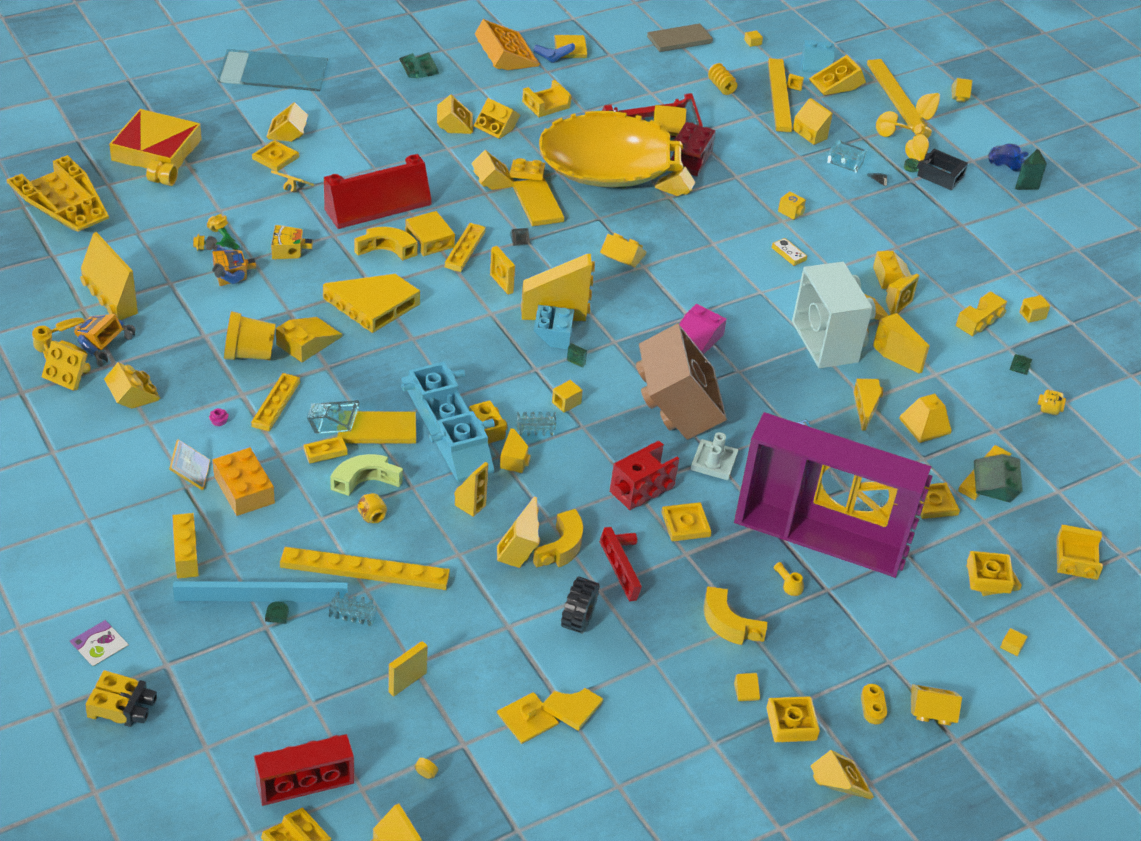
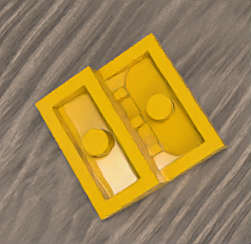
[554,35,587,58]
[261,807,331,841]

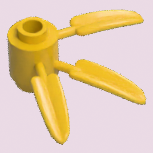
[32,317,86,359]

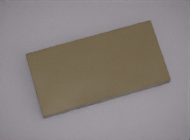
[647,23,713,52]

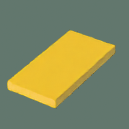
[512,178,564,226]
[337,411,416,444]

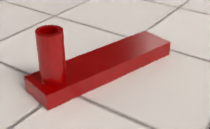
[599,527,642,602]

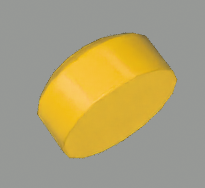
[415,758,438,779]

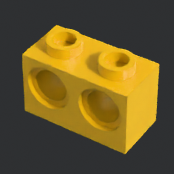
[469,400,508,444]

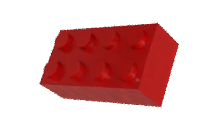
[254,734,354,806]

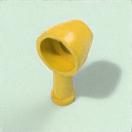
[773,562,804,596]

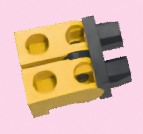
[85,670,157,727]

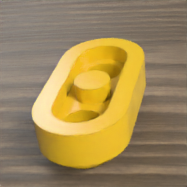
[861,684,887,725]

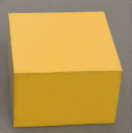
[744,30,763,47]
[1000,628,1028,657]

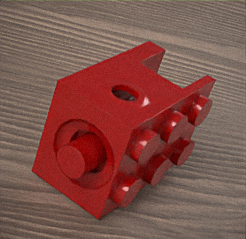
[610,440,679,510]

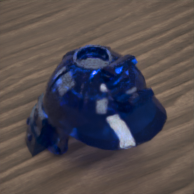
[988,144,1029,172]

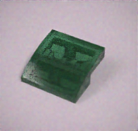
[399,52,439,78]

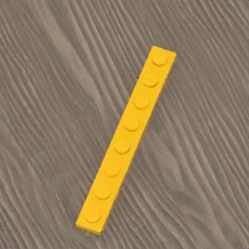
[280,547,450,590]

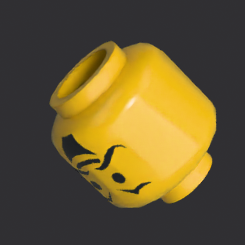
[1037,389,1066,415]

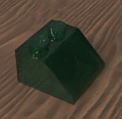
[974,454,1023,503]

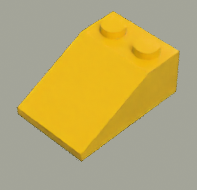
[809,55,866,95]
[873,313,930,374]
[275,317,343,362]

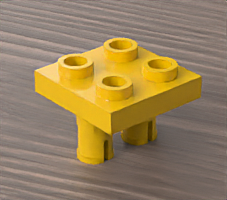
[41,341,91,391]

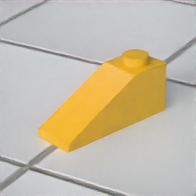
[853,378,883,431]
[454,462,489,517]

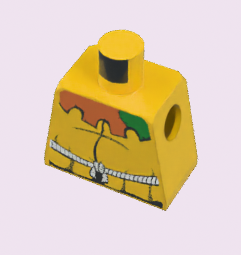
[271,225,313,260]

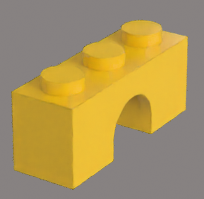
[956,291,1007,337]
[172,513,199,579]

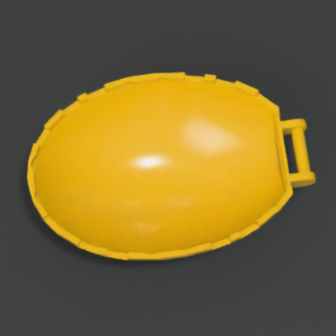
[539,111,683,188]

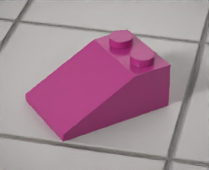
[679,304,727,355]

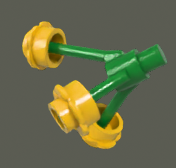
[193,214,240,251]

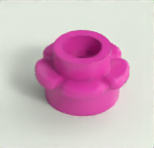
[209,408,229,426]

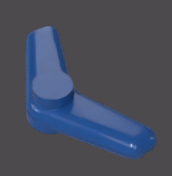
[534,43,575,63]

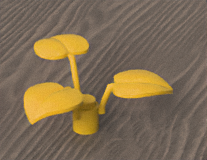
[875,93,940,162]

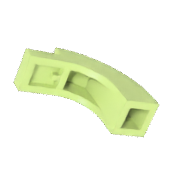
[330,454,403,496]

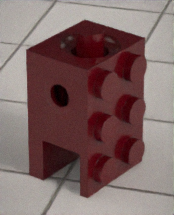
[670,122,716,177]

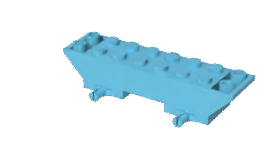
[401,362,495,482]

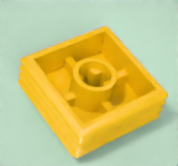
[967,551,1014,594]
[766,696,820,742]

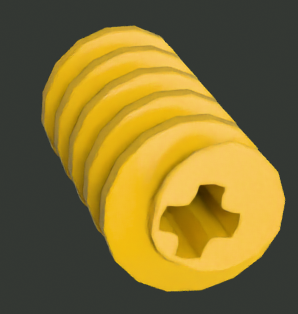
[708,63,738,95]

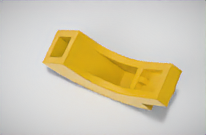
[354,227,418,261]
[533,509,583,568]
[704,586,768,645]

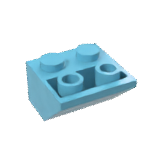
[534,305,574,349]

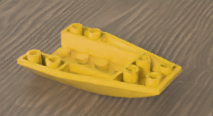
[6,155,109,232]

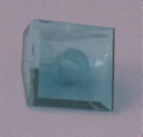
[307,400,360,434]

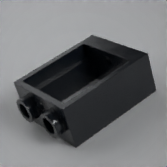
[917,149,968,190]

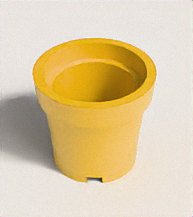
[224,311,276,360]

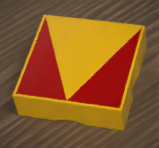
[109,109,202,169]

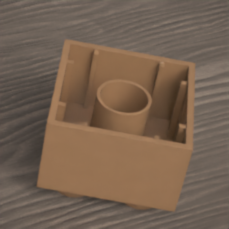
[636,323,727,440]

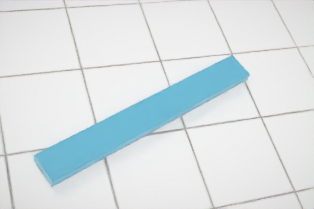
[173,581,348,602]

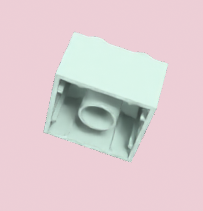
[792,261,876,368]

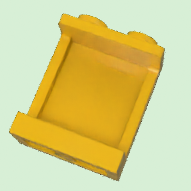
[522,80,572,117]
[405,211,455,256]
[1056,524,1103,580]

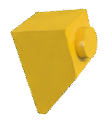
[951,78,972,102]
[654,167,696,196]
[500,428,531,473]

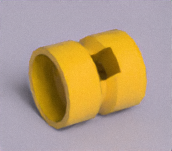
[146,160,178,186]

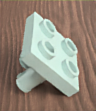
[691,432,738,480]

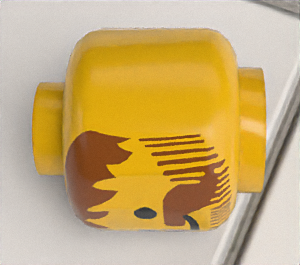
[357,493,387,523]

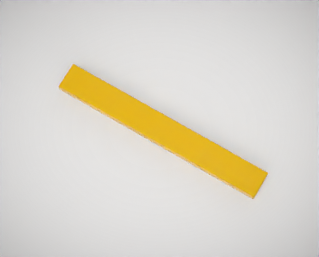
[768,58,792,132]
[867,59,923,132]

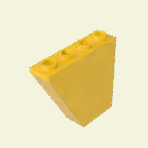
[521,254,595,321]
[323,274,420,333]

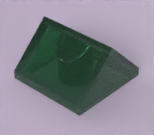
[1015,149,1047,190]

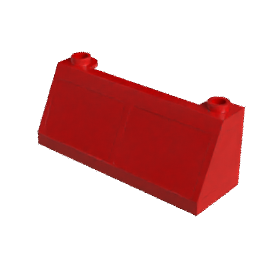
[324,154,431,229]

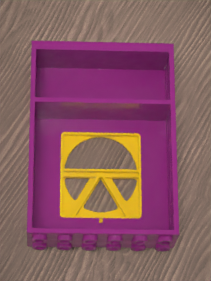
[734,412,933,578]

